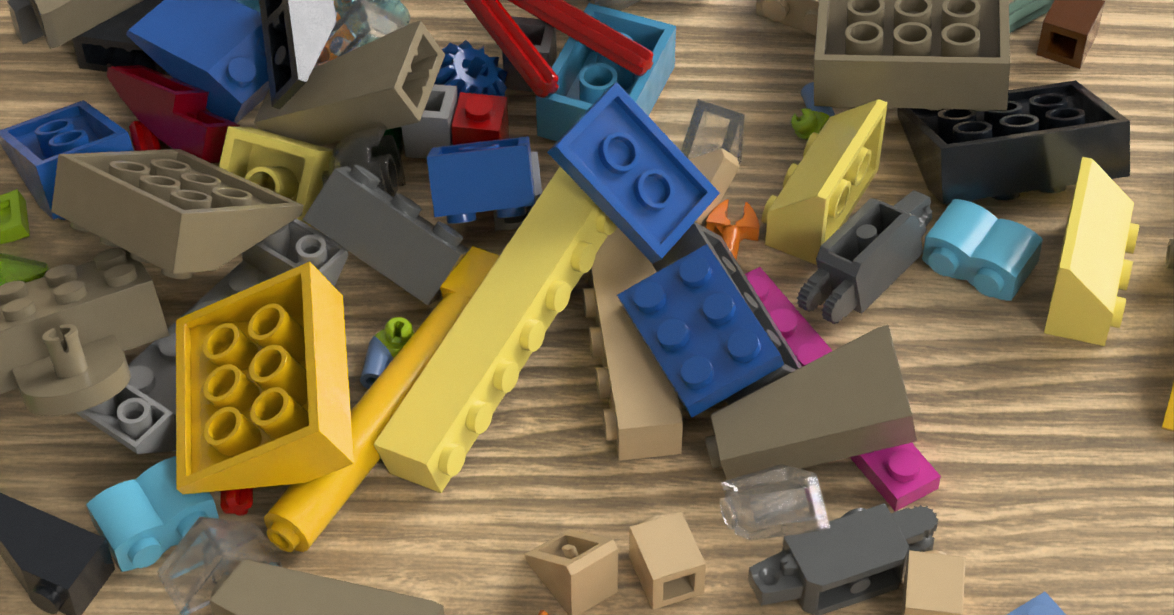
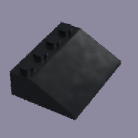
[897,80,1130,206]

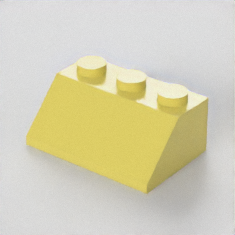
[762,99,888,265]
[1044,157,1140,346]

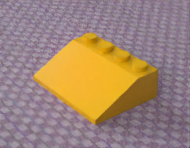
[176,261,354,494]

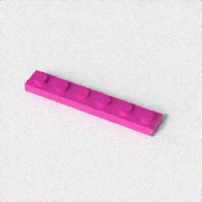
[745,267,941,512]

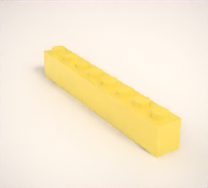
[373,167,617,493]

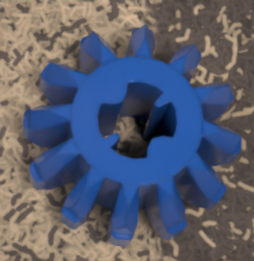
[434,40,508,98]

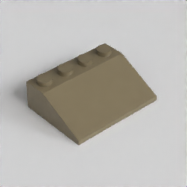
[814,0,1010,112]
[51,149,304,279]

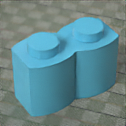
[922,199,1043,301]
[86,456,220,572]

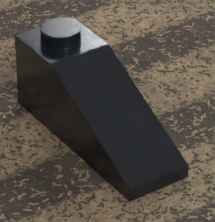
[259,0,337,109]
[0,493,115,615]

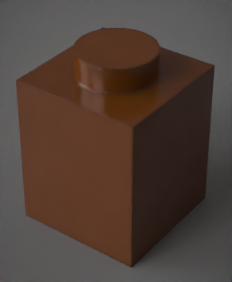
[1036,0,1105,69]

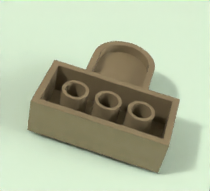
[0,248,170,416]

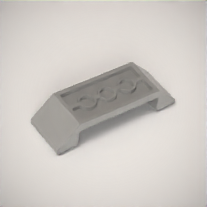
[76,219,349,454]

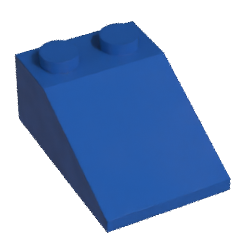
[126,0,270,123]
[0,100,134,220]

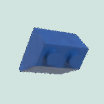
[427,136,535,224]

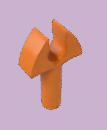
[705,199,760,261]

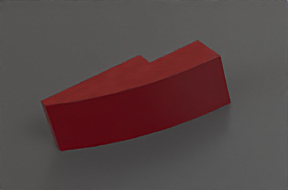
[106,65,240,163]

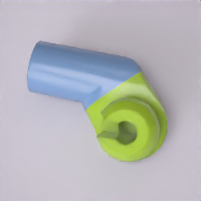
[791,82,835,140]
[360,317,414,389]

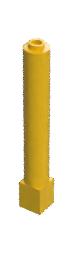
[264,246,500,552]

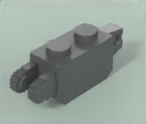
[797,190,933,324]
[748,503,938,615]

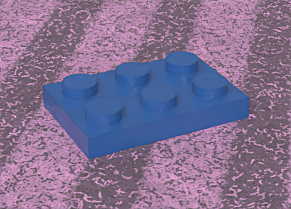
[547,82,720,264]
[617,244,784,418]

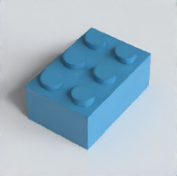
[536,3,676,141]

